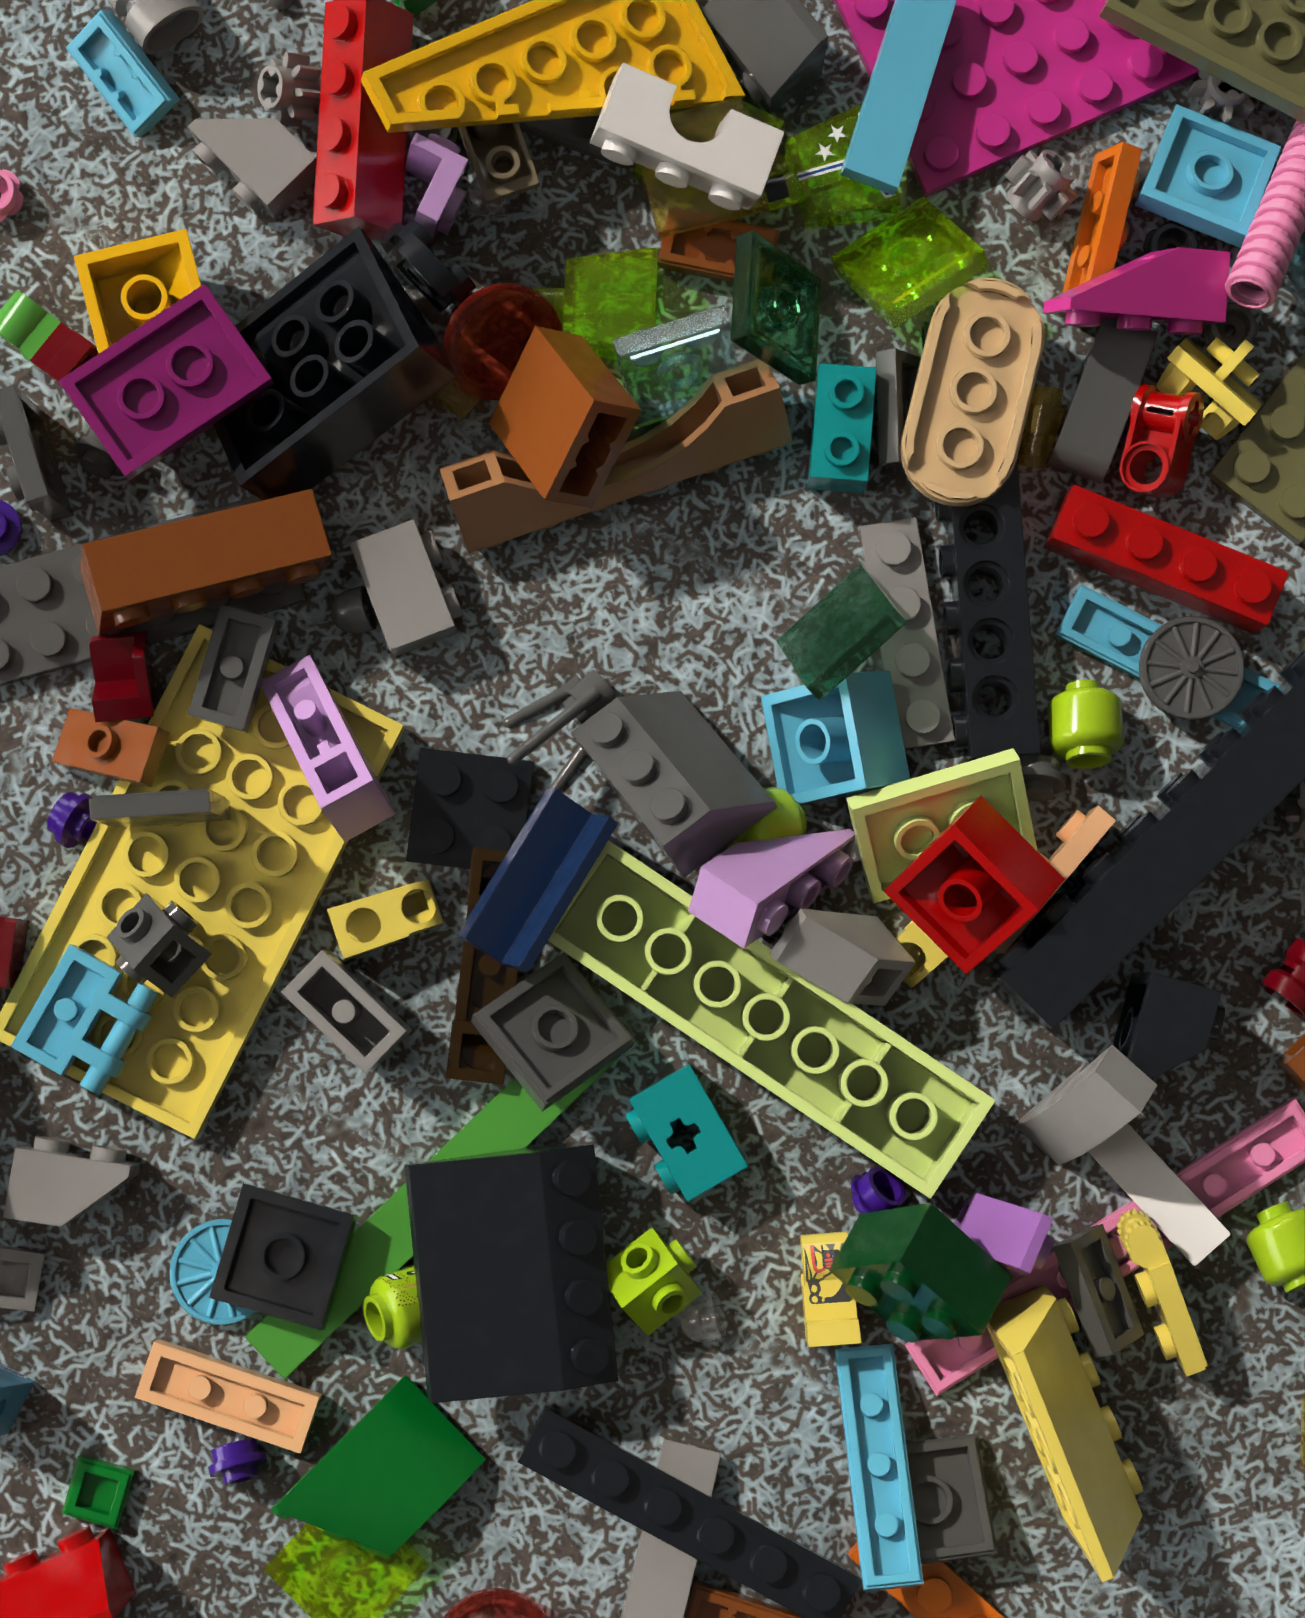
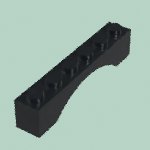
[517,1406,861,1618]

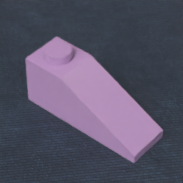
[261,655,396,842]

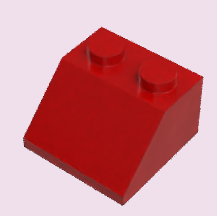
[884,796,1065,974]
[0,1526,136,1618]

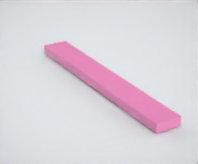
[904,1098,1305,1396]

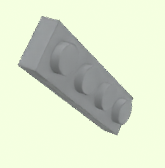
[859,517,955,750]

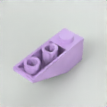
[688,829,855,949]

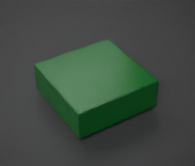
[61,1454,136,1529]

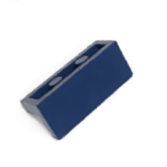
[457,788,618,973]

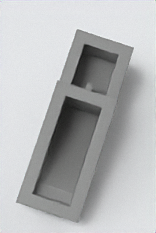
[1015,1045,1158,1165]

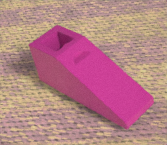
[1043,247,1231,335]

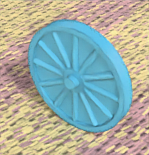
[169,1219,256,1325]

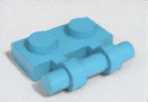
[10,944,159,1095]

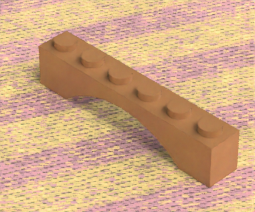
[439,357,793,553]

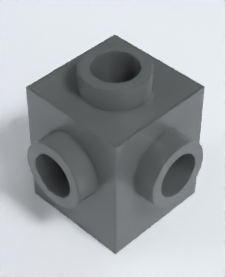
[107,893,212,998]

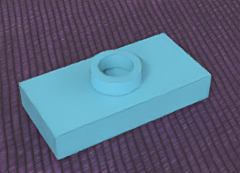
[66,10,180,137]

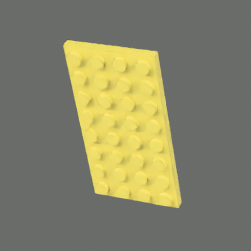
[0,624,406,1139]

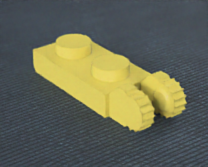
[1116,1208,1208,1376]

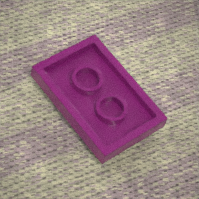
[58,284,273,481]

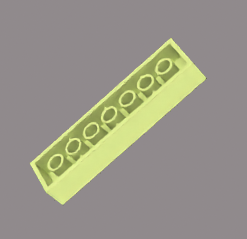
[548,840,996,1199]

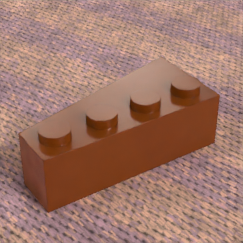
[80,489,332,636]

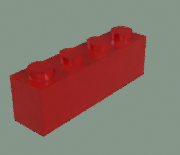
[313,0,414,240]
[1043,484,1289,634]

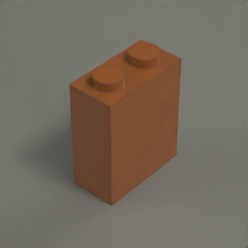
[489,326,642,508]

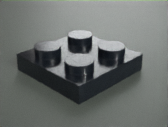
[406,748,534,869]
[209,1183,358,1330]

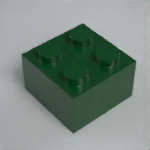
[829,1203,1012,1343]

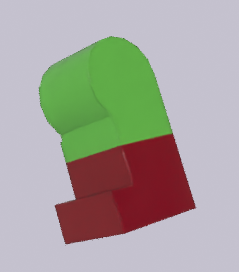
[0,290,98,388]

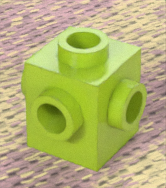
[606,1227,703,1336]

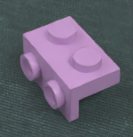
[405,133,468,239]

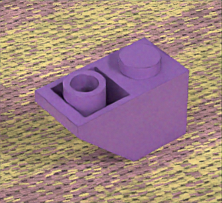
[954,1193,1054,1279]

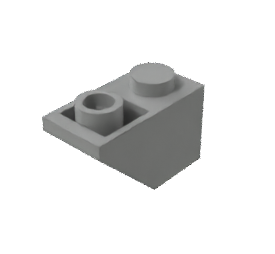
[188,118,316,220]
[770,908,916,1006]
[3,1136,141,1227]

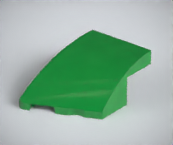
[270,1375,486,1559]

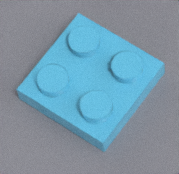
[1135,104,1281,248]

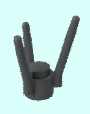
[504,670,618,791]

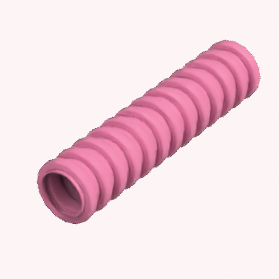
[1225,120,1305,310]

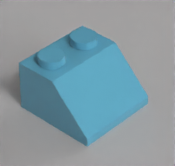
[761,670,910,805]

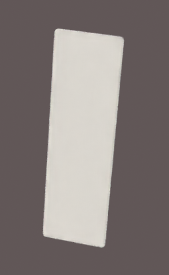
[1088,1123,1230,1266]

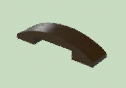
[446,847,519,1085]

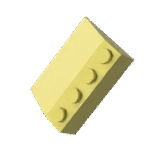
[986,1285,1144,1583]

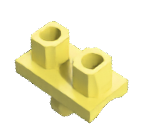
[1156,337,1263,440]

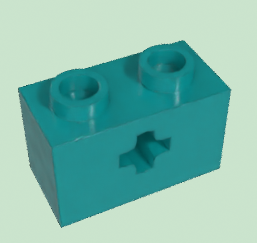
[807,363,876,493]
[625,1063,748,1202]

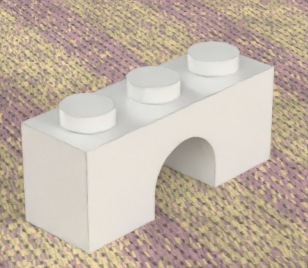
[589,63,784,210]

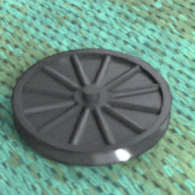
[1139,616,1244,720]

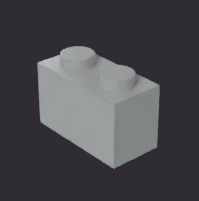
[349,519,463,657]
[281,950,413,1074]

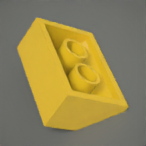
[74,229,202,354]

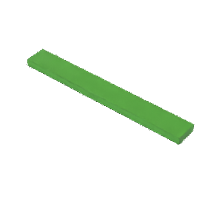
[245,1056,620,1379]

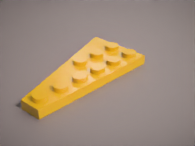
[361,0,745,133]

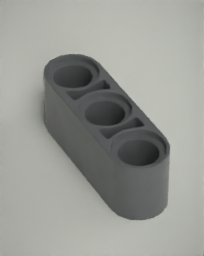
[1047,318,1158,484]

